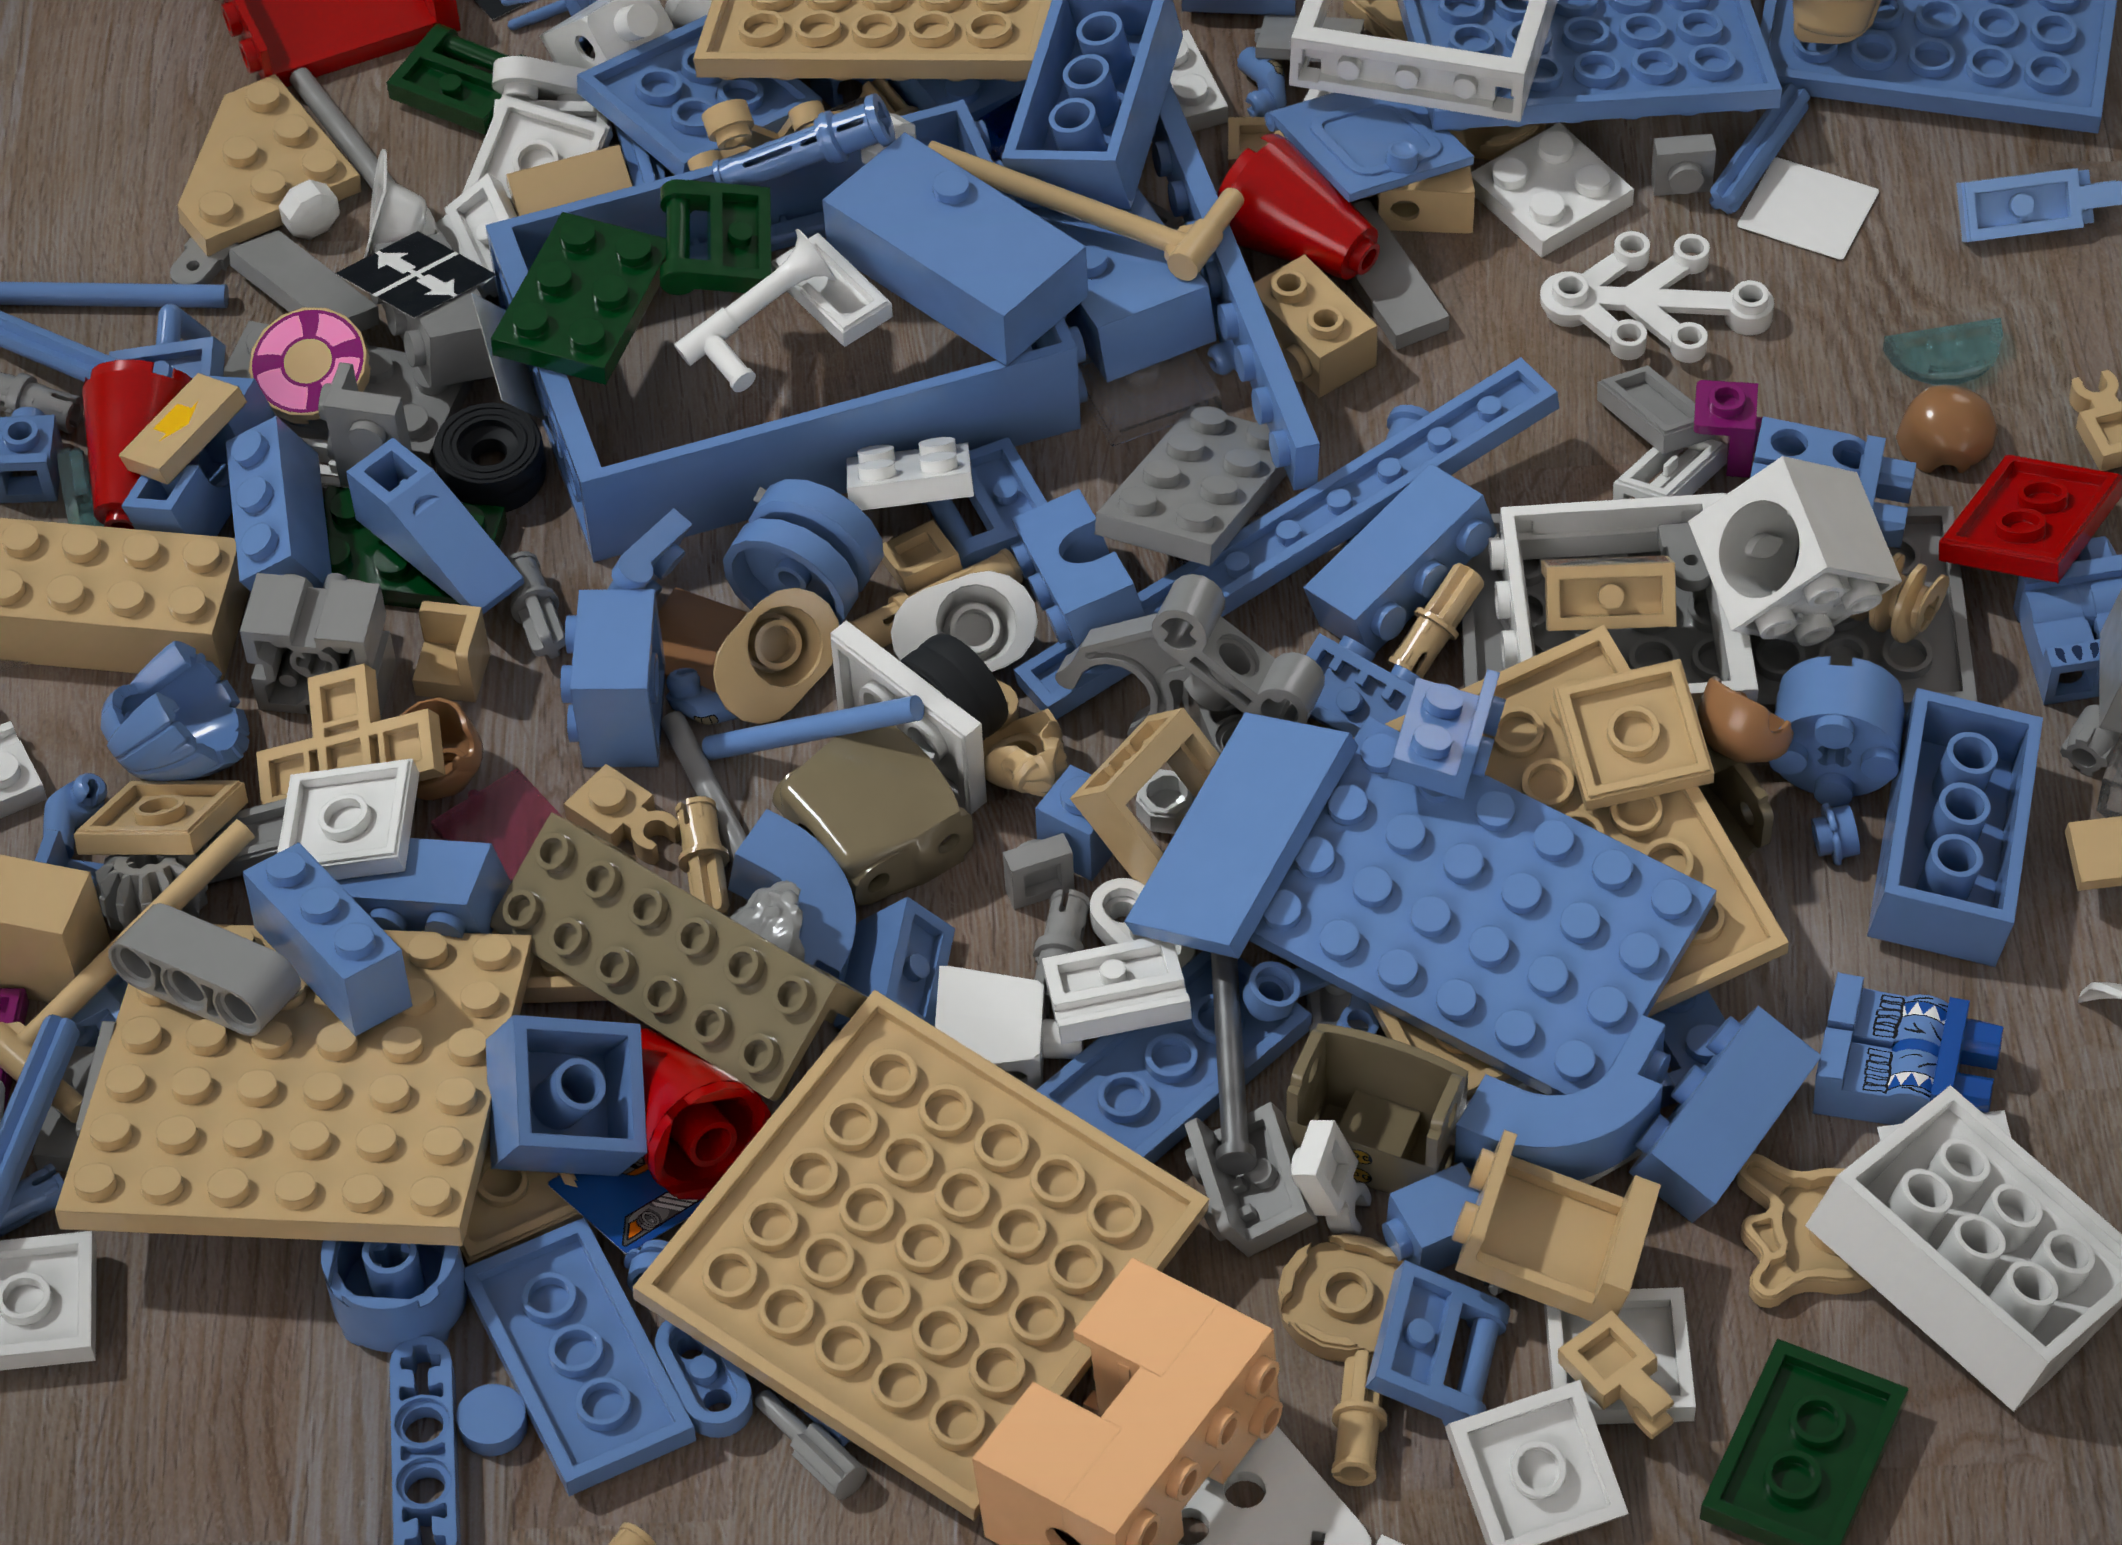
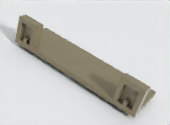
[490,812,868,1101]

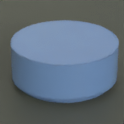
[456,1384,528,1456]

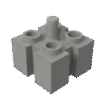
[240,573,397,718]

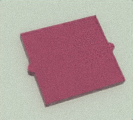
[431,768,562,882]

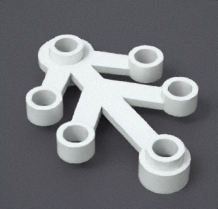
[1540,231,1774,363]

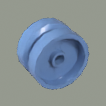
[723,479,884,626]

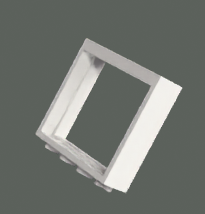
[1289,0,1558,122]
[1488,493,1758,712]

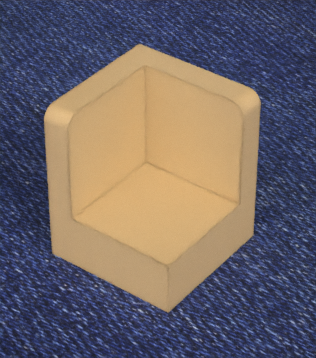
[412,601,490,703]

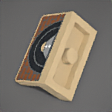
[1541,556,1677,631]

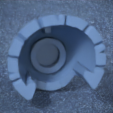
[101,641,250,781]

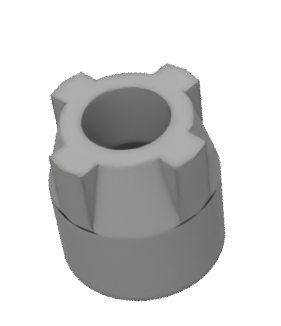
[2060,704,2122,776]

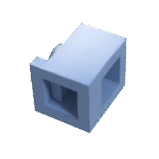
[0,407,64,504]

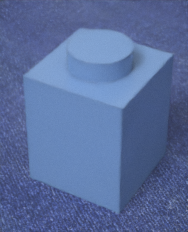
[1035,764,1113,881]
[1382,1162,1480,1272]

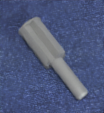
[755,1390,867,1500]

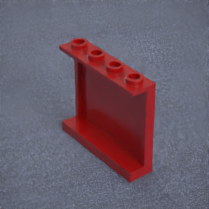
[214,0,461,87]

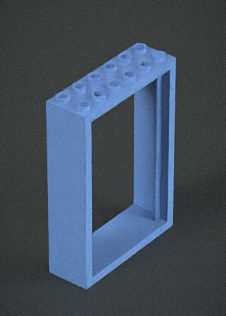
[485,99,1088,562]

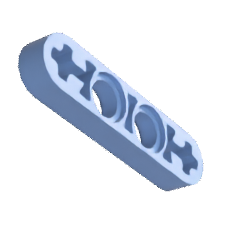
[389,1336,461,1545]

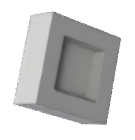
[1651,134,1716,196]
[1003,833,1075,910]

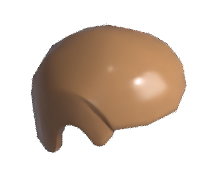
[1896,385,1998,473]
[1697,676,1794,763]
[399,697,484,801]

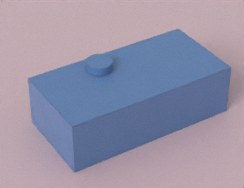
[1001,0,1183,210]
[822,132,1088,366]
[1008,188,1217,383]
[1867,688,2043,967]

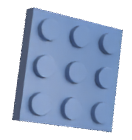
[577,15,822,175]

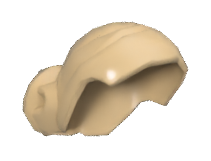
[983,708,1068,797]

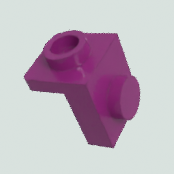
[1694,380,1763,478]

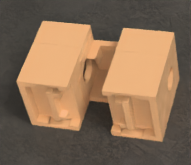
[972,1257,1283,1545]

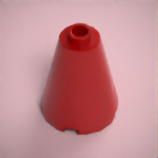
[1217,134,1380,280]
[82,360,192,529]
[641,1028,771,1200]

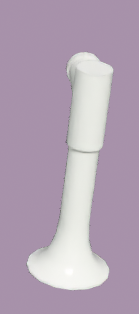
[674,229,836,392]

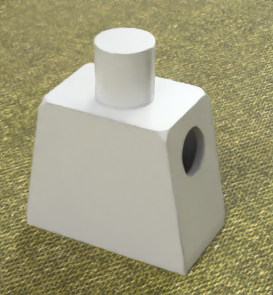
[539,0,674,69]
[935,966,1084,1090]

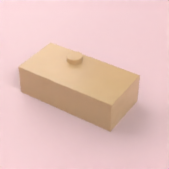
[0,854,111,1003]

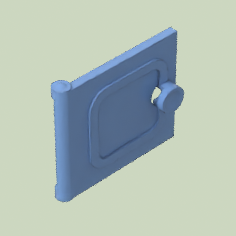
[1265,93,1474,202]

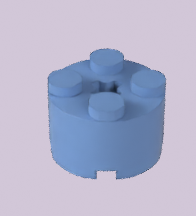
[1769,656,1905,807]
[321,1240,468,1353]

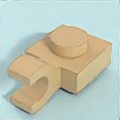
[1558,1310,1674,1439]

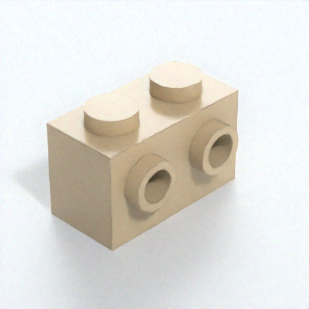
[1254,254,1377,398]

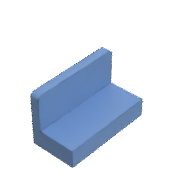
[834,897,955,1030]

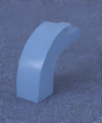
[728,809,856,982]
[1454,1015,1671,1180]

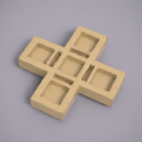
[256,663,445,805]

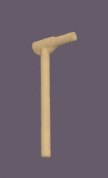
[928,141,1244,281]
[0,819,255,1123]

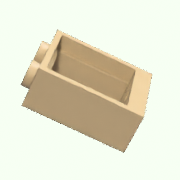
[1070,708,1220,885]

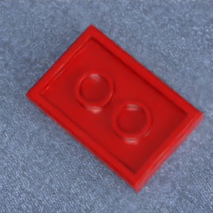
[1939,454,2122,583]

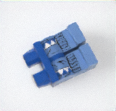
[1813,972,2004,1125]

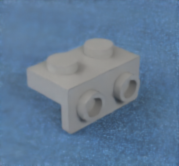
[319,362,412,487]
[1185,1102,1318,1257]

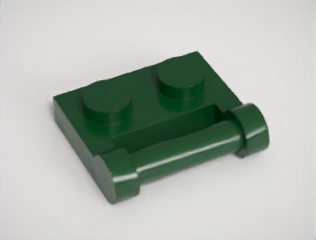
[386,23,527,135]
[660,179,772,295]

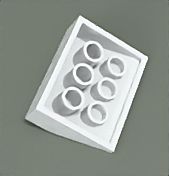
[1805,1085,2122,1412]

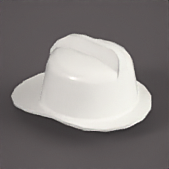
[364,149,435,258]
[891,571,1038,672]

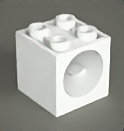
[1688,456,1902,646]

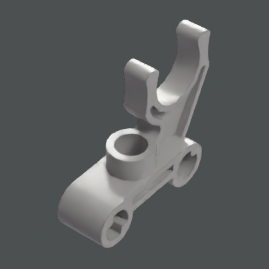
[1055,574,1325,736]

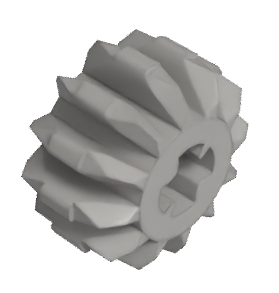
[95,854,208,931]

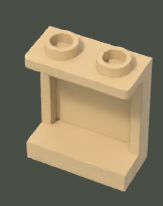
[1451,1130,1661,1323]

